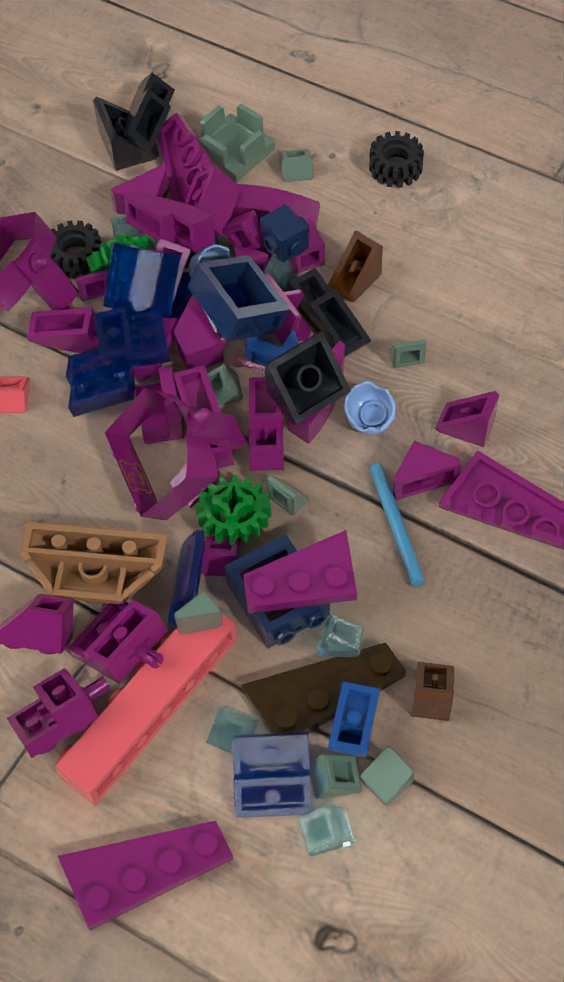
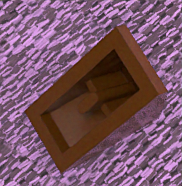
[328,230,383,302]
[412,662,454,721]

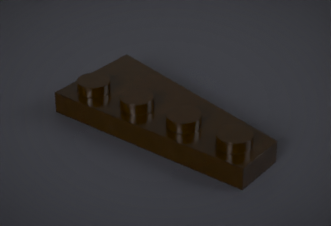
[242,642,406,749]

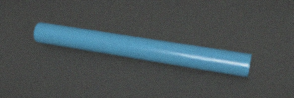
[369,463,425,587]

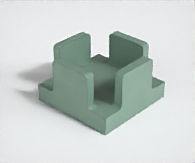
[199,104,275,183]

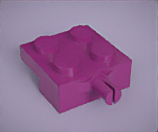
[67,600,168,684]
[7,668,111,758]

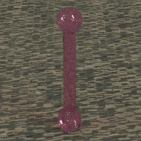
[232,355,265,373]

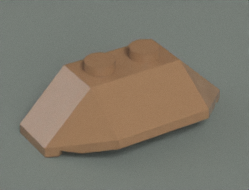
[20,522,168,604]

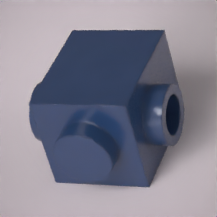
[260,204,310,263]

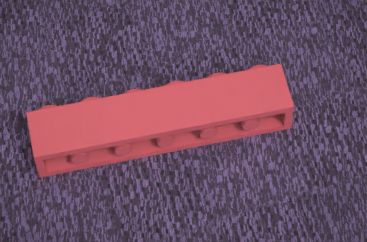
[55,614,237,805]

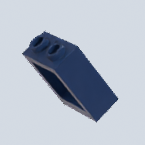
[188,255,290,342]
[224,534,330,649]

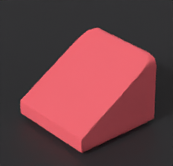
[0,377,30,413]

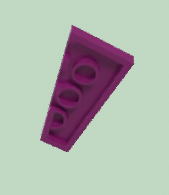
[157,112,216,203]
[439,450,564,550]
[58,821,233,930]

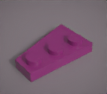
[243,530,357,614]

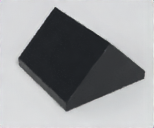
[93,96,159,171]
[264,331,351,425]

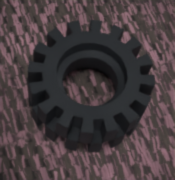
[369,131,424,188]
[50,220,101,279]

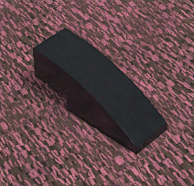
[124,73,175,153]
[285,267,371,357]

